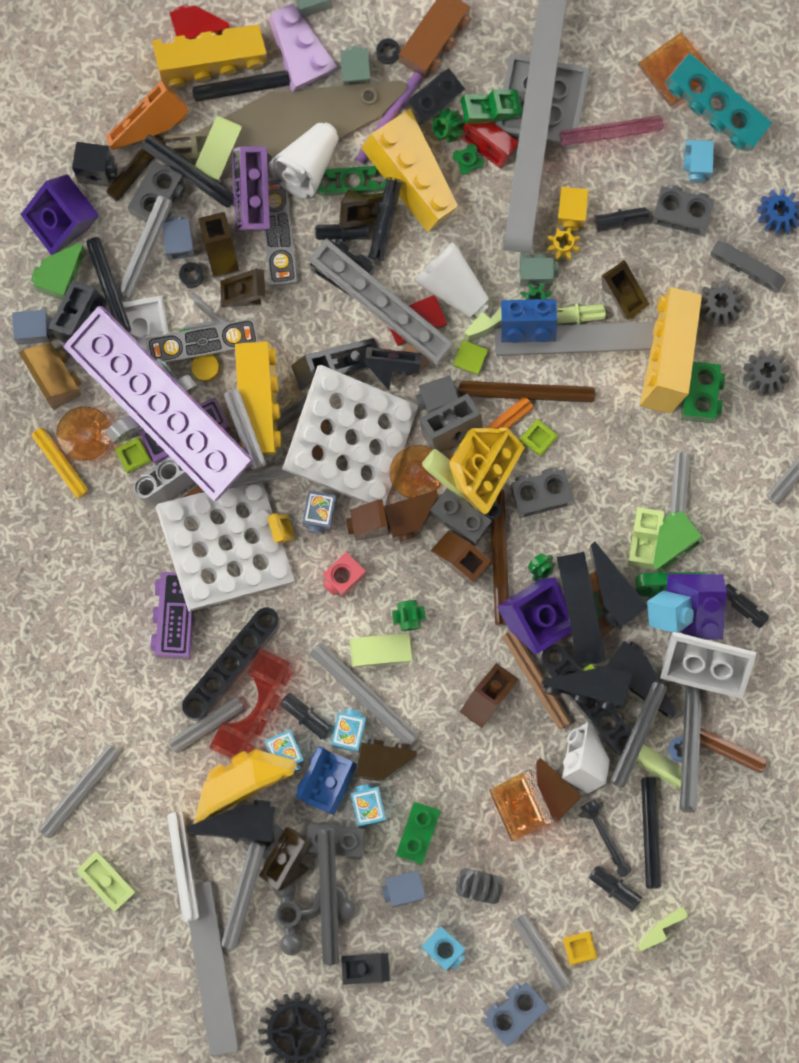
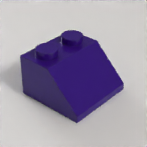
[20,174,100,255]
[666,574,727,640]
[497,577,571,654]

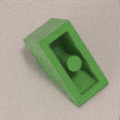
[31,243,85,300]
[653,510,705,573]

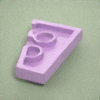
[269,3,337,92]

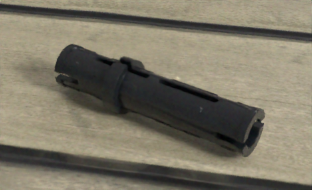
[368,177,403,261]

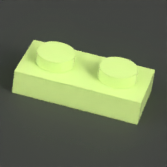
[76,851,136,912]

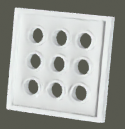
[282,365,418,506]
[156,482,295,612]

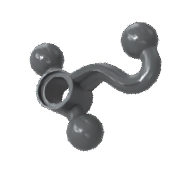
[273,882,355,956]

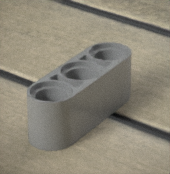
[133,456,195,508]

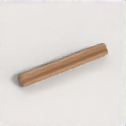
[503,631,571,729]

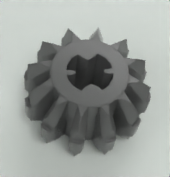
[699,281,744,327]
[743,350,790,396]
[456,868,504,904]

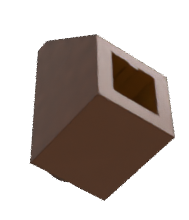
[431,530,491,587]

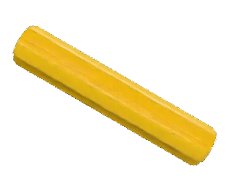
[32,427,88,499]

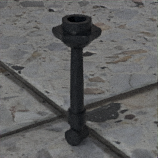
[578,799,631,877]

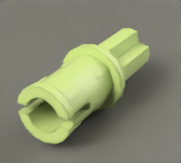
[557,303,606,325]

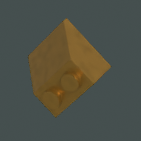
[19,342,82,410]

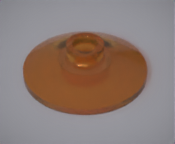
[56,406,111,461]
[389,445,441,498]

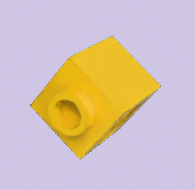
[557,187,588,231]

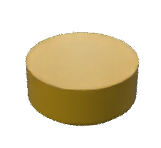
[191,355,219,382]

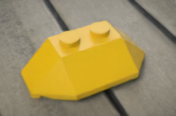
[449,427,525,514]
[194,749,297,823]

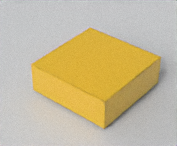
[267,513,296,543]
[562,931,597,966]

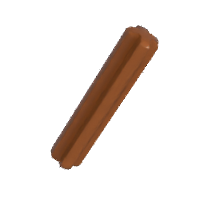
[700,728,767,773]

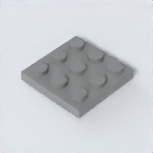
[496,53,590,148]

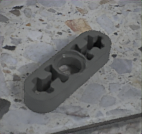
[710,241,786,293]

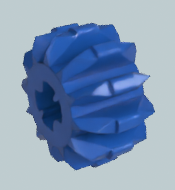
[756,188,799,236]

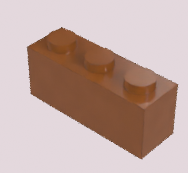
[399,0,472,79]

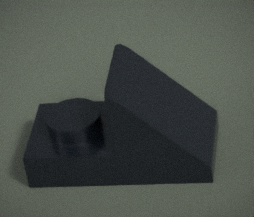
[365,347,421,390]
[341,953,390,985]

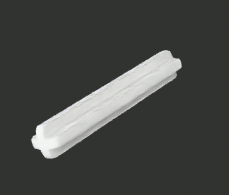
[168,812,199,922]

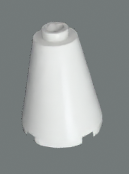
[269,123,338,198]
[414,242,489,317]

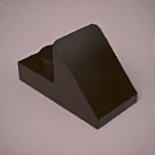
[339,189,384,228]
[601,260,650,320]
[220,269,265,307]
[259,827,311,891]

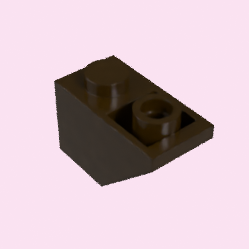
[198,212,240,278]
[356,739,417,782]

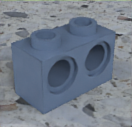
[483,982,549,1047]

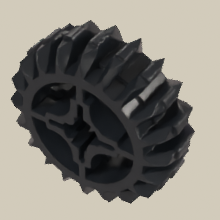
[258,992,336,1063]

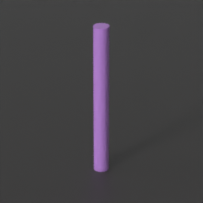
[355,72,423,165]

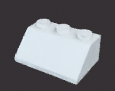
[660,632,757,699]

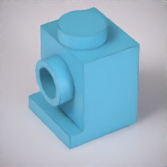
[684,140,714,184]

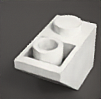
[562,722,610,794]

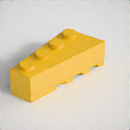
[151,24,268,89]
[361,109,458,233]
[639,287,702,413]
[235,341,282,456]

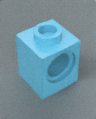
[421,926,466,971]

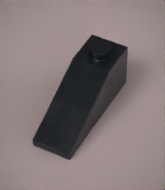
[291,338,377,391]
[589,541,648,631]
[606,641,676,720]
[186,800,276,843]

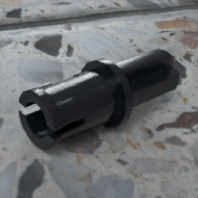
[594,207,649,233]
[315,224,369,243]
[280,693,332,740]
[589,865,642,912]

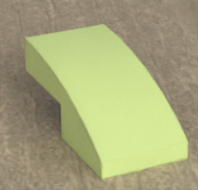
[195,115,242,180]
[464,298,510,342]
[628,507,664,570]
[350,633,412,667]
[637,907,688,952]

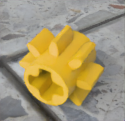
[547,227,580,262]

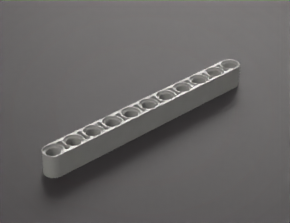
[503,0,566,254]

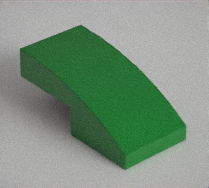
[460,89,523,124]

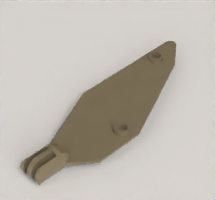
[163,80,407,178]

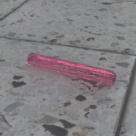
[559,115,664,146]

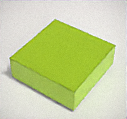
[453,340,488,376]
[519,418,558,457]
[115,437,152,474]

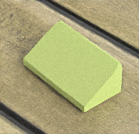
[422,449,469,503]
[635,744,682,789]

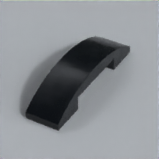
[557,552,606,667]

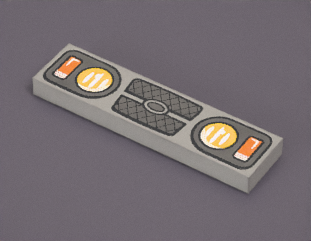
[264,178,297,287]
[146,318,259,363]

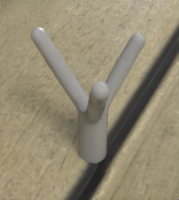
[184,292,230,330]

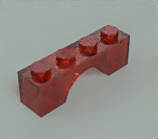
[209,648,294,760]

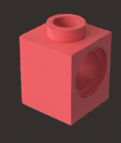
[322,552,366,598]

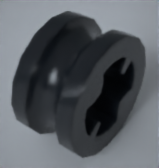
[376,38,400,65]
[179,262,204,288]

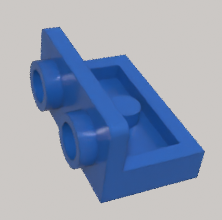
[501,299,557,343]
[296,746,358,815]

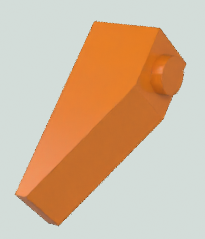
[106,80,189,150]

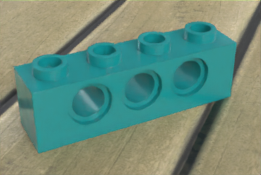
[664,53,773,151]

